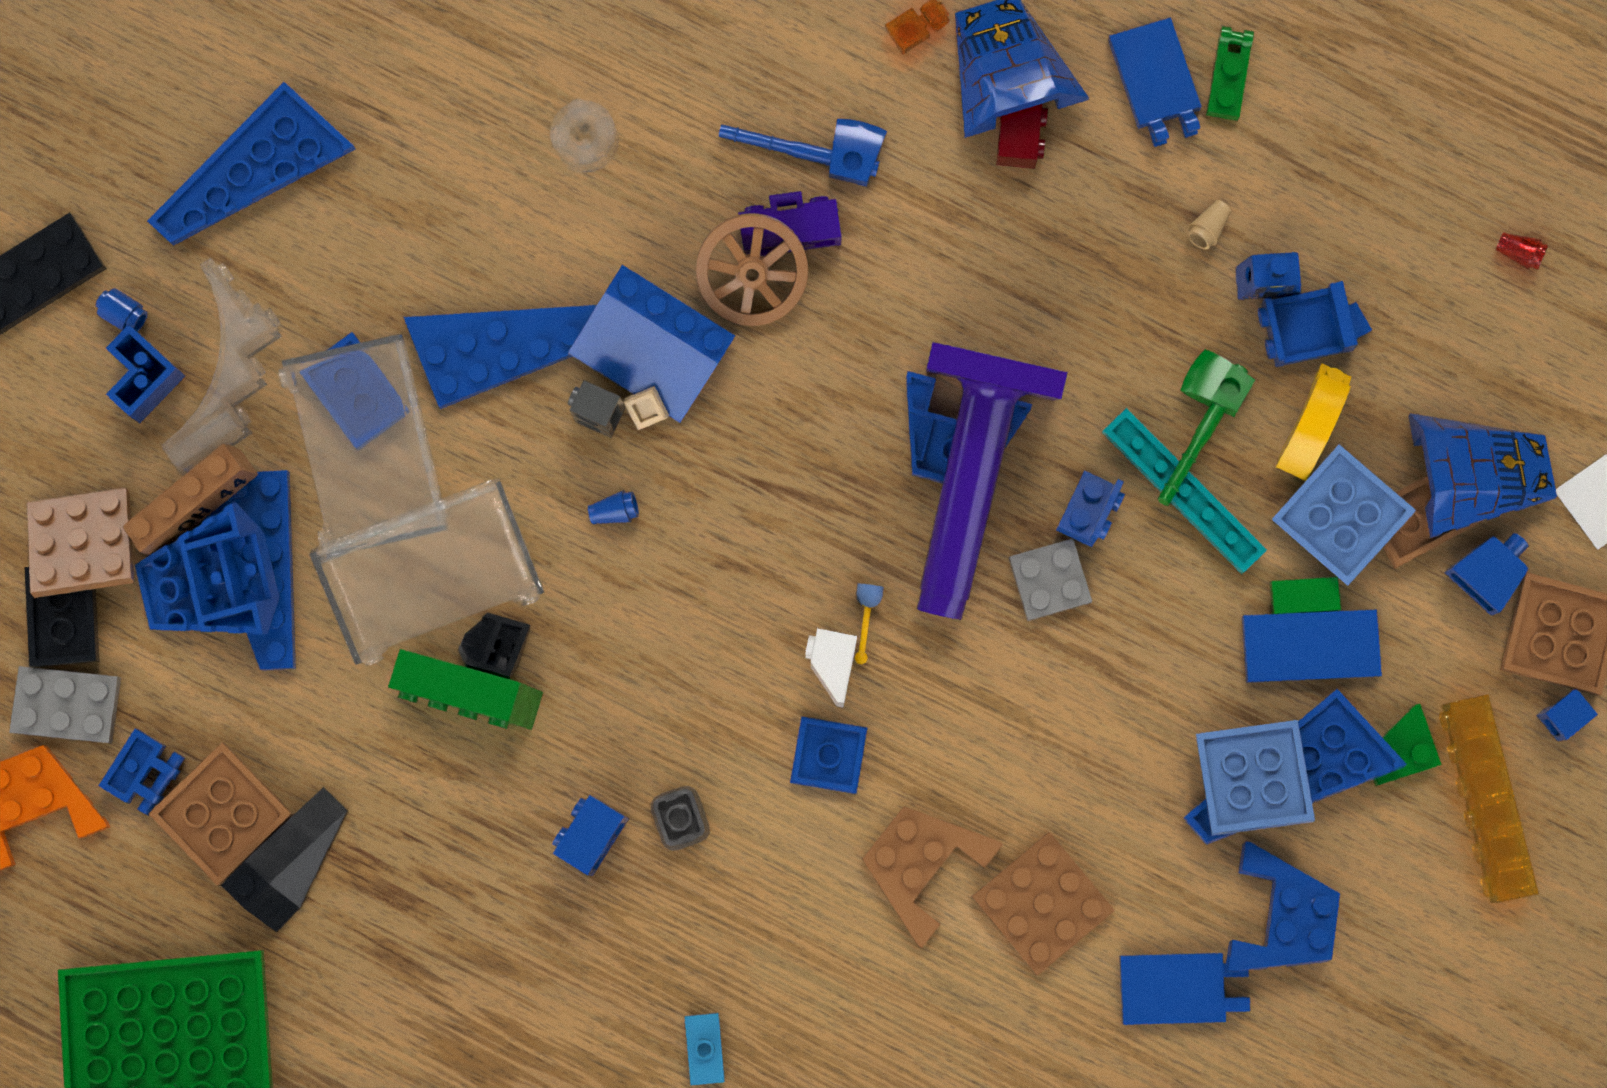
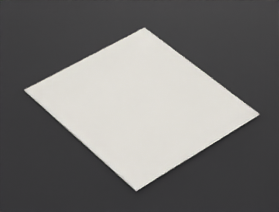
[1556,454,1607,550]

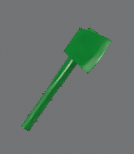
[1157,349,1255,506]

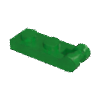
[1206,26,1254,121]

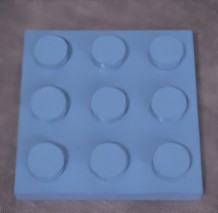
[1272,444,1417,586]
[1196,720,1315,836]

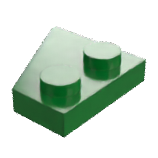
[1373,703,1442,786]

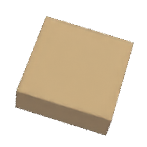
[623,386,669,430]

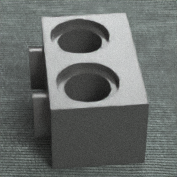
[568,380,625,438]

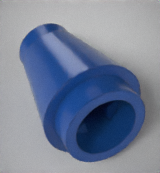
[588,490,639,525]

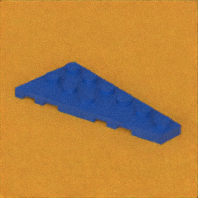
[147,82,356,246]
[204,470,296,671]
[1184,689,1407,845]

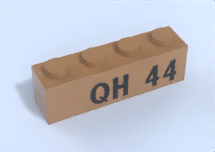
[122,443,258,555]

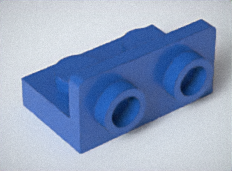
[1056,470,1125,547]

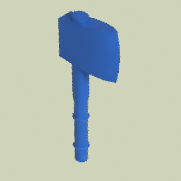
[719,119,887,187]

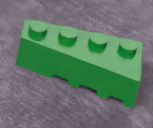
[388,649,543,730]

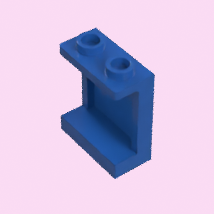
[1258,281,1358,367]

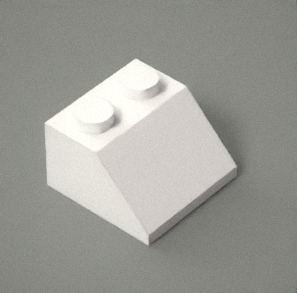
[805,628,857,708]

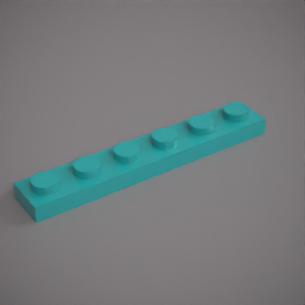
[1102,408,1267,574]

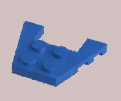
[906,371,1032,484]
[1225,841,1340,973]

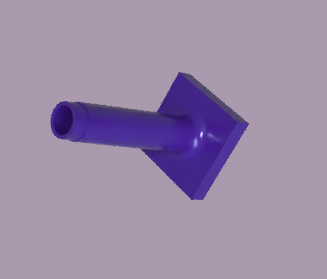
[917,342,1068,620]

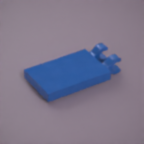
[1108,17,1202,147]
[1119,953,1250,1025]

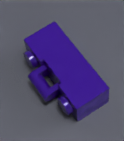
[738,191,842,256]

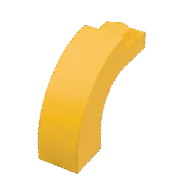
[1276,363,1351,481]

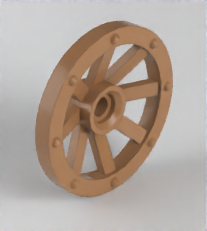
[696,213,808,326]

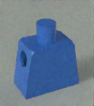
[1444,533,1529,616]

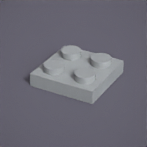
[1008,539,1092,622]

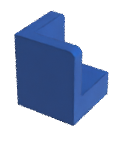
[1536,689,1598,742]

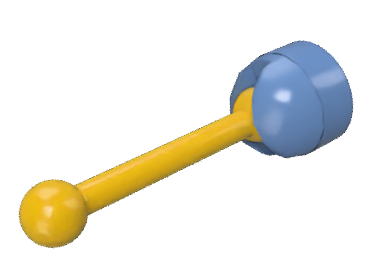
[854,583,884,664]

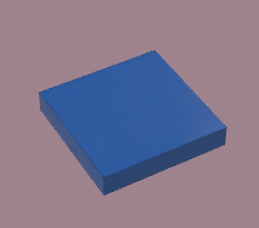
[790,716,867,794]

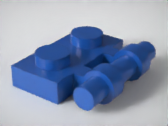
[98,728,185,816]

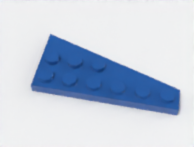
[404,305,597,409]

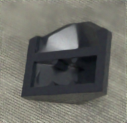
[458,613,530,679]

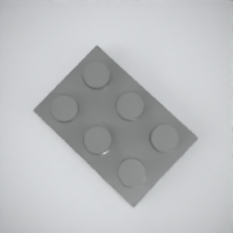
[9,666,121,744]

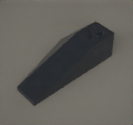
[221,787,348,932]

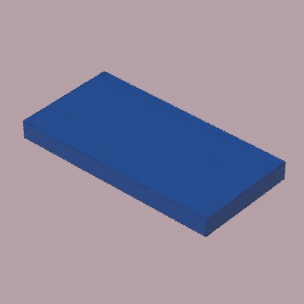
[1242,609,1382,683]

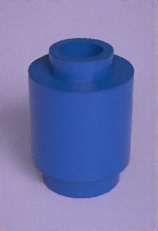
[96,288,148,331]

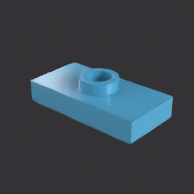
[685,1013,725,1086]

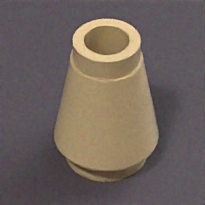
[1187,200,1231,250]

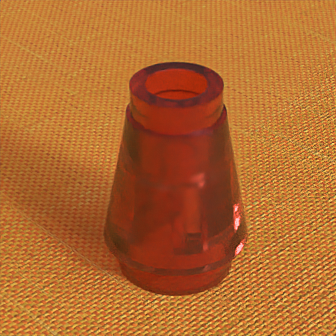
[1496,232,1549,270]

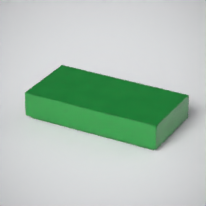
[1270,577,1341,614]

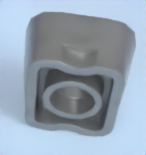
[651,786,710,851]

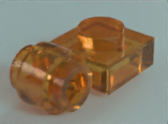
[885,0,950,55]

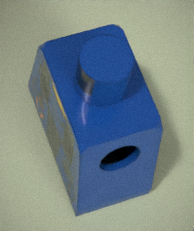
[1235,252,1301,300]

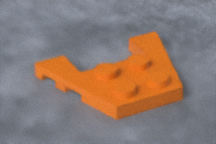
[0,745,110,871]

